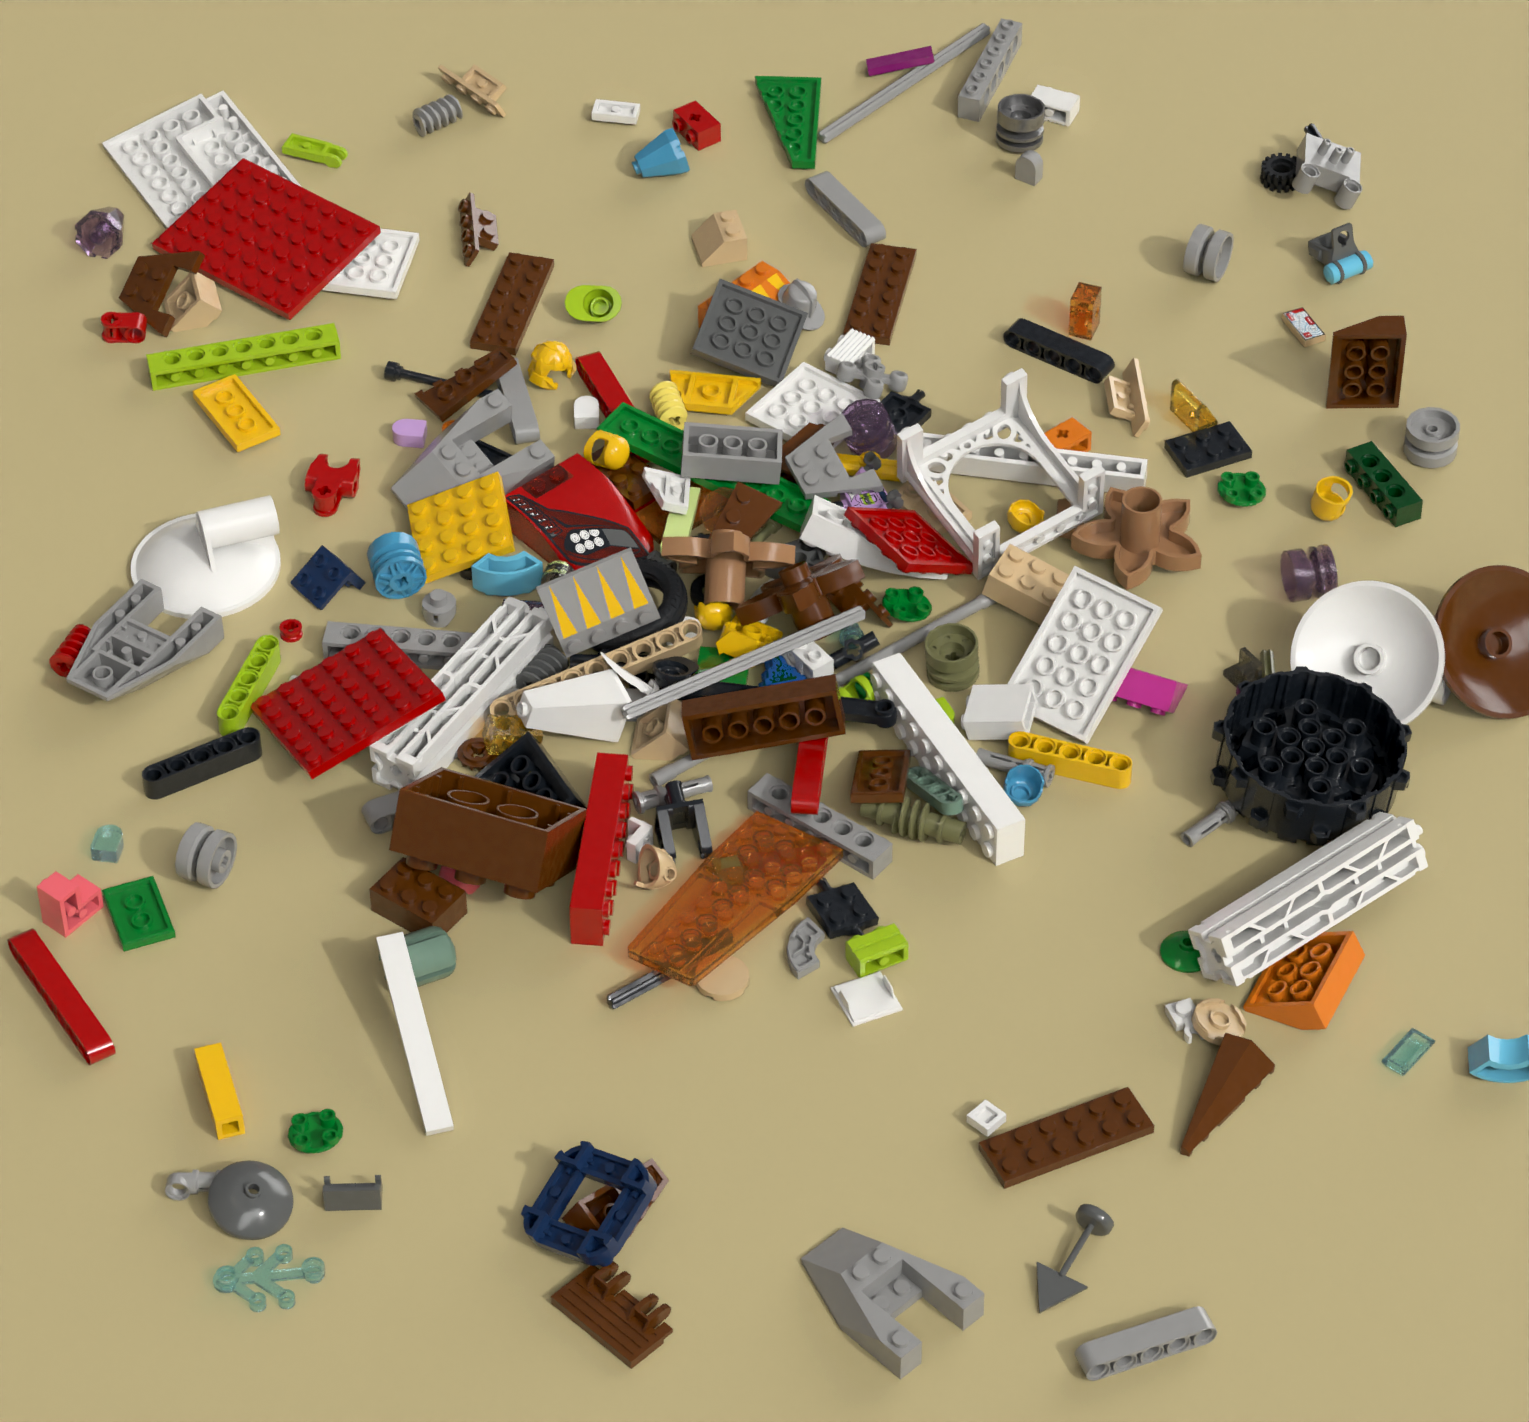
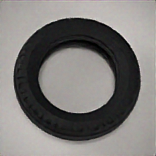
[591,558,688,655]

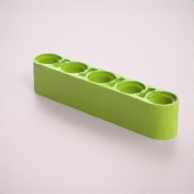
[217,635,281,736]

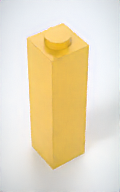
[194,1042,245,1140]

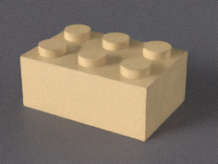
[982,544,1069,625]

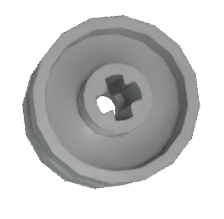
[1183,224,1234,282]
[1404,407,1460,468]
[175,822,237,888]

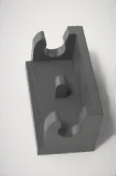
[323,1175,383,1211]

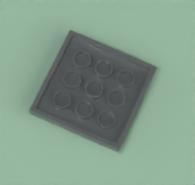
[690,279,808,387]

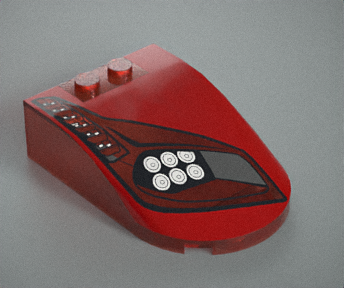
[505,453,654,575]

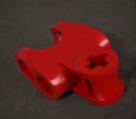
[305,454,361,517]

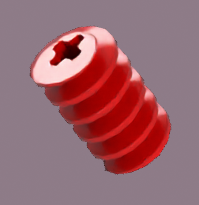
[49,624,91,677]

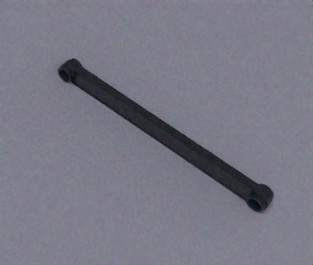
[628,671,897,728]

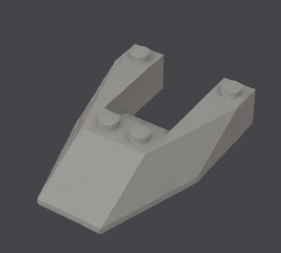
[391,389,555,511]
[66,579,224,701]
[801,1227,984,1379]

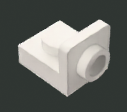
[625,817,653,864]

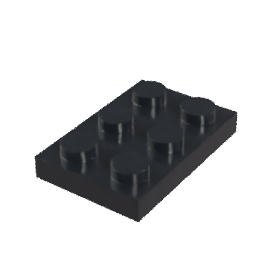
[1164,421,1252,478]

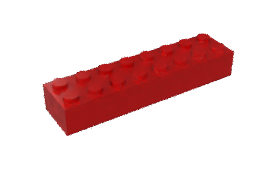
[570,752,634,946]

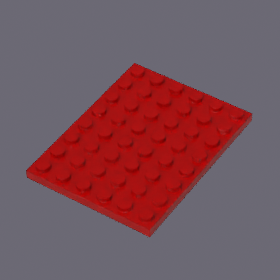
[152,158,381,320]

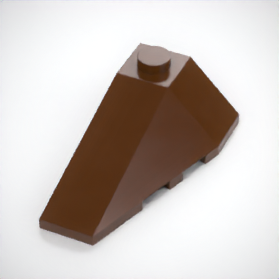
[562,1158,669,1237]

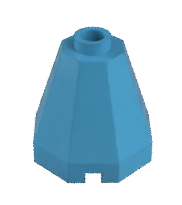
[632,128,690,178]

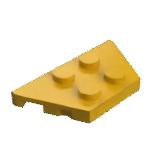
[669,370,761,415]

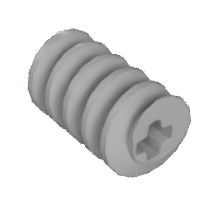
[412,94,463,137]

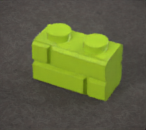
[845,923,909,978]

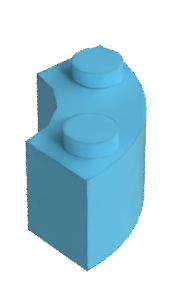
[471,551,544,596]
[1467,1034,1529,1083]

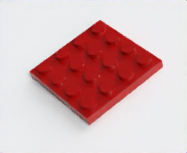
[844,507,973,575]

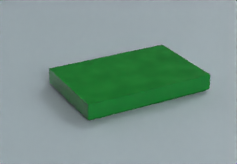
[102,876,176,952]

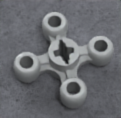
[836,354,908,399]

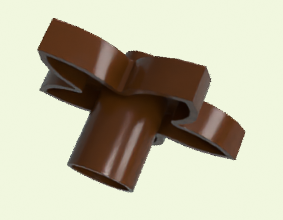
[734,553,865,642]

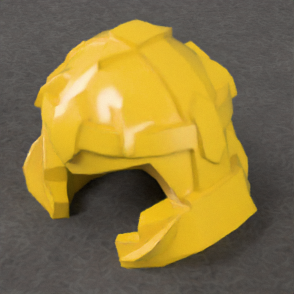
[527,340,577,390]

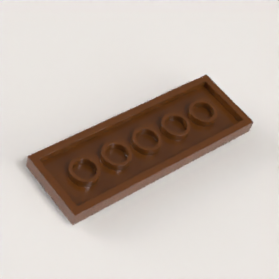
[843,243,917,346]
[470,252,554,356]
[979,1087,1155,1189]

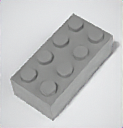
[681,422,783,485]

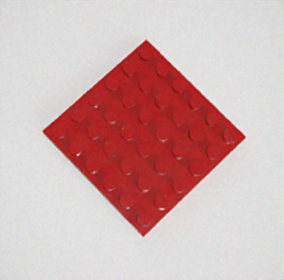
[251,628,446,780]

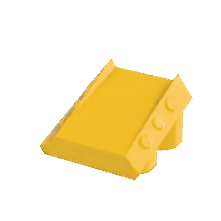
[716,615,783,668]

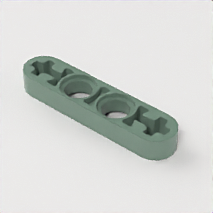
[906,766,964,815]

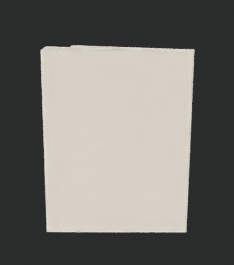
[102,91,301,229]

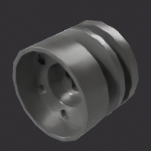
[996,94,1045,152]

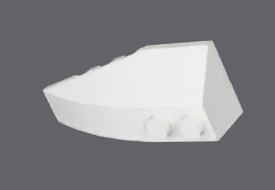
[799,495,948,580]

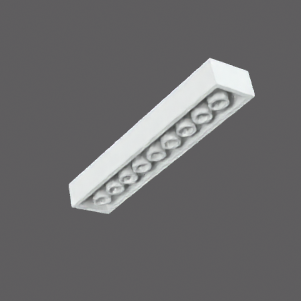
[870,653,1025,866]

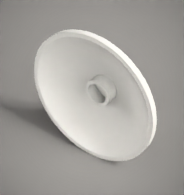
[131,495,281,619]
[1290,581,1451,725]

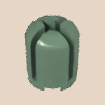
[379,926,457,987]

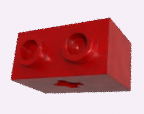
[672,100,721,151]

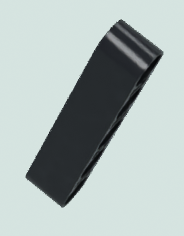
[1003,318,1115,384]
[142,727,262,800]

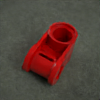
[101,312,147,344]

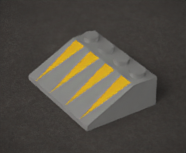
[536,547,661,658]

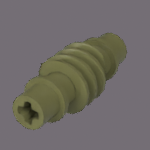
[860,797,967,845]

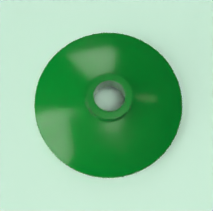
[1160,931,1201,973]

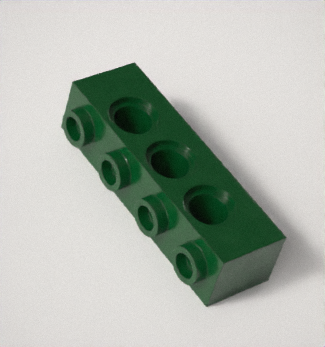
[1344,441,1423,528]

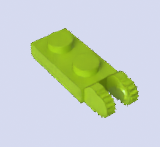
[281,133,348,169]

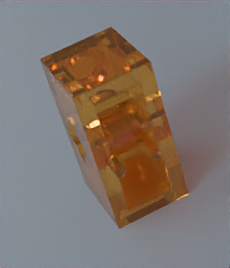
[1069,282,1102,341]

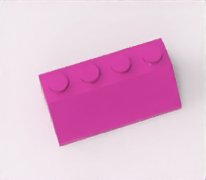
[1113,668,1188,716]

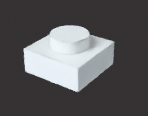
[967,1099,1006,1137]

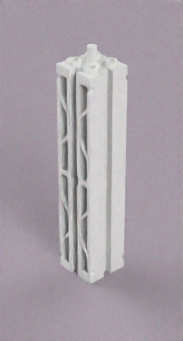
[369,596,553,791]
[1188,812,1428,987]

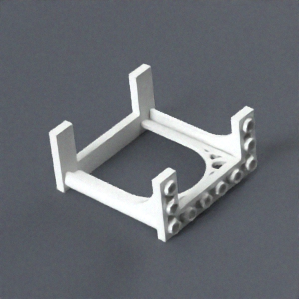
[897,368,1105,580]

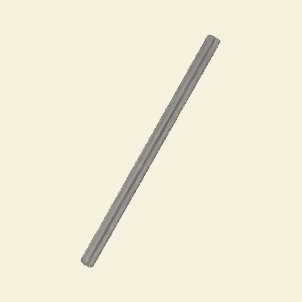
[818,23,990,143]
[621,606,866,720]

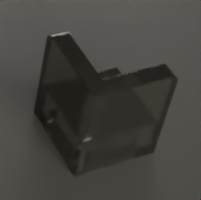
[1223,647,1263,688]

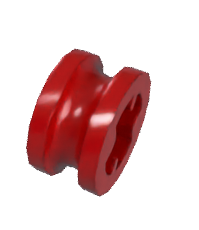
[279,619,303,643]

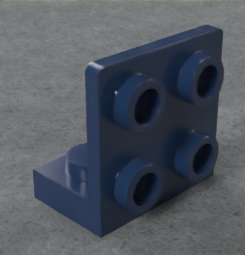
[291,545,366,610]

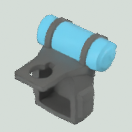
[1308,223,1373,285]

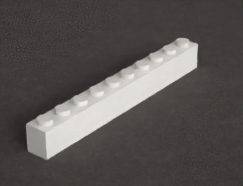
[923,433,1148,492]

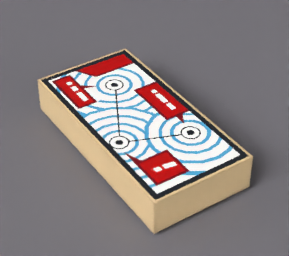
[1282,307,1326,347]

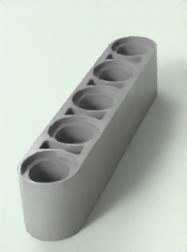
[805,171,886,247]
[496,357,540,445]
[1075,1306,1217,1381]

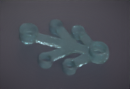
[213,1244,326,1312]

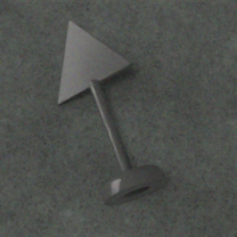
[1036,1204,1114,1314]

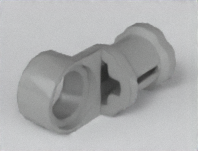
[165,1170,221,1201]

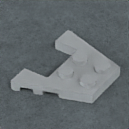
[785,413,883,500]

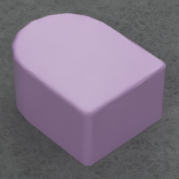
[392,419,427,448]

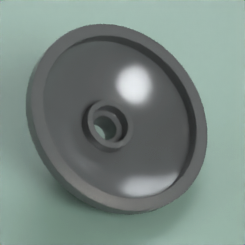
[208,1160,294,1240]

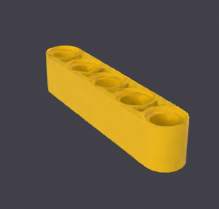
[1008,731,1132,789]

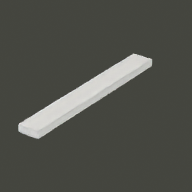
[376,932,454,1136]

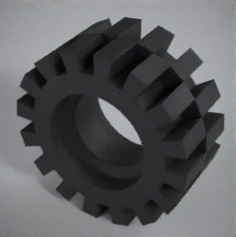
[1260,153,1297,193]

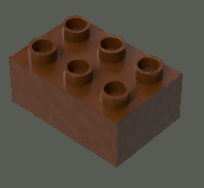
[389,767,587,900]

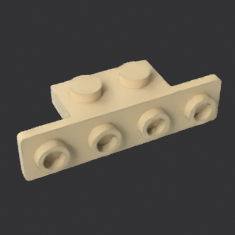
[438,64,507,118]
[1104,358,1150,438]

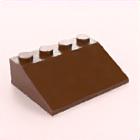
[1326,316,1407,409]

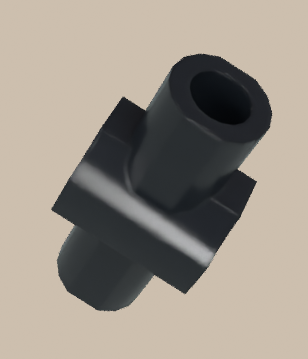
[829,631,880,669]

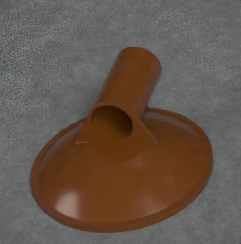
[1433,565,1529,719]

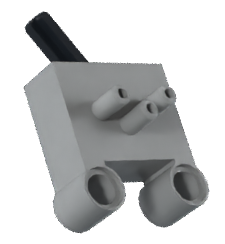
[1292,123,1362,209]

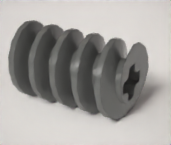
[516,644,569,689]

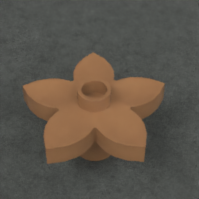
[1071,486,1202,590]
[662,529,796,610]

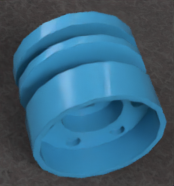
[367,532,427,599]

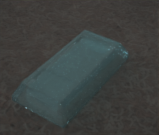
[1382,1028,1435,1076]

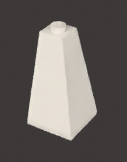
[516,669,632,742]

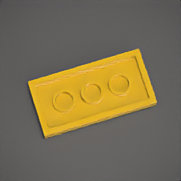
[192,374,281,452]

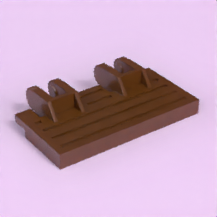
[551,1261,673,1369]

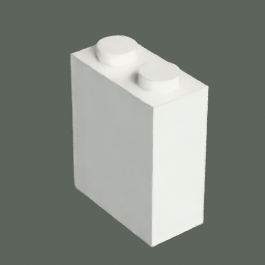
[961,684,1038,740]

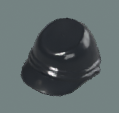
[652,656,699,689]

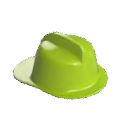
[565,285,622,323]

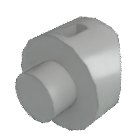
[422,589,456,628]

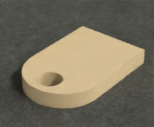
[899,480,972,535]

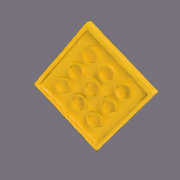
[407,471,515,584]

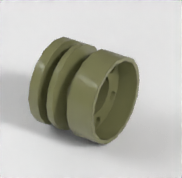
[925,623,980,692]

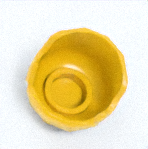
[1007,499,1045,533]
[694,602,733,631]

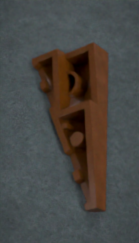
[1180,1033,1275,1157]

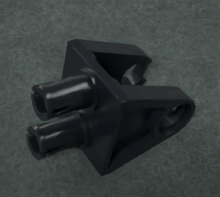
[654,780,713,864]

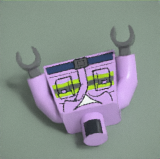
[831,451,904,509]

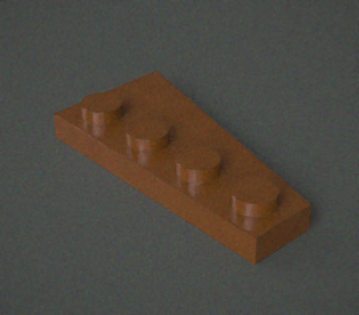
[708,481,783,541]

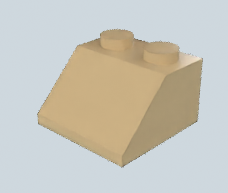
[692,210,747,267]
[163,272,222,332]
[631,700,689,761]

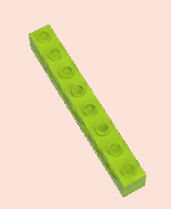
[146,323,341,391]

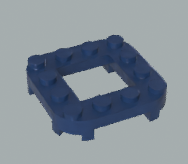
[521,1141,657,1267]

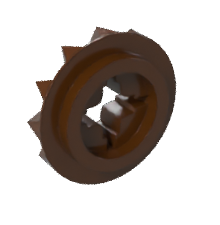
[457,737,499,771]

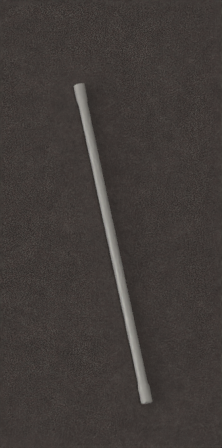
[649,594,997,786]

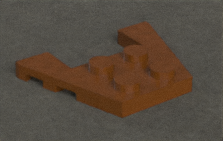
[119,251,205,337]

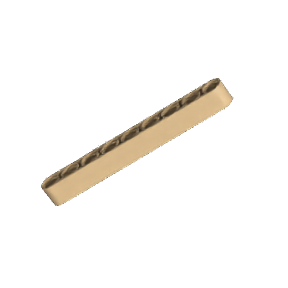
[490,619,703,729]

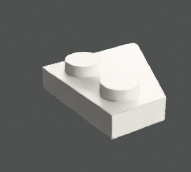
[642,467,690,515]

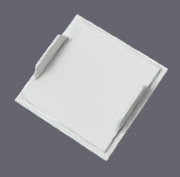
[830,971,903,1027]

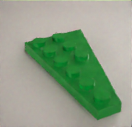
[755,76,822,169]

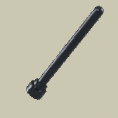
[384,361,493,398]

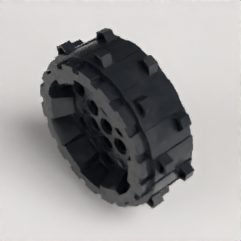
[1210,666,1412,846]

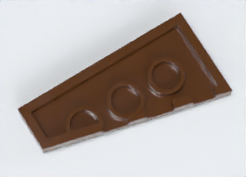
[414,347,517,422]

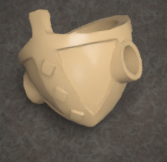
[633,844,677,890]

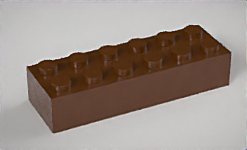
[681,674,846,761]

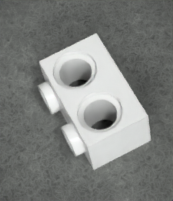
[782,641,834,679]

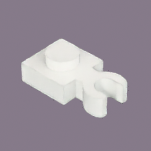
[1165,998,1204,1044]

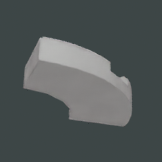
[787,917,825,980]

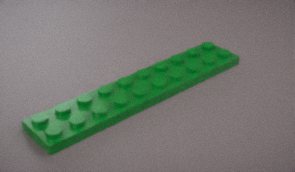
[596,402,831,533]

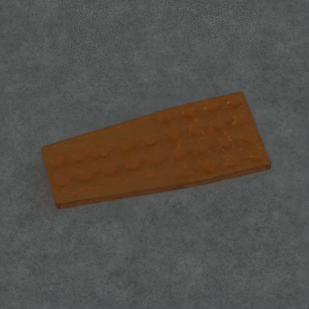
[628,811,843,986]

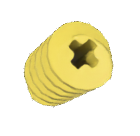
[649,381,688,430]

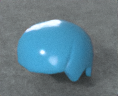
[1003,764,1044,807]

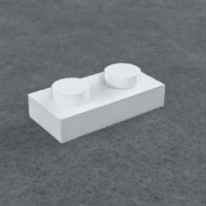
[592,99,640,125]

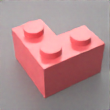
[37,871,104,938]

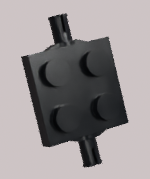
[864,389,932,443]
[806,877,879,939]

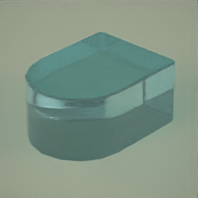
[90,825,124,863]

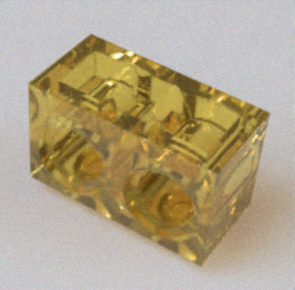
[482,714,544,755]

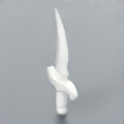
[601,652,659,695]

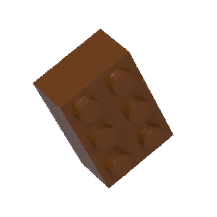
[369,857,468,933]

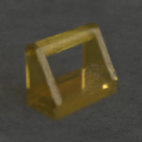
[1170,379,1218,432]

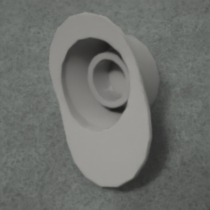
[778,278,825,331]

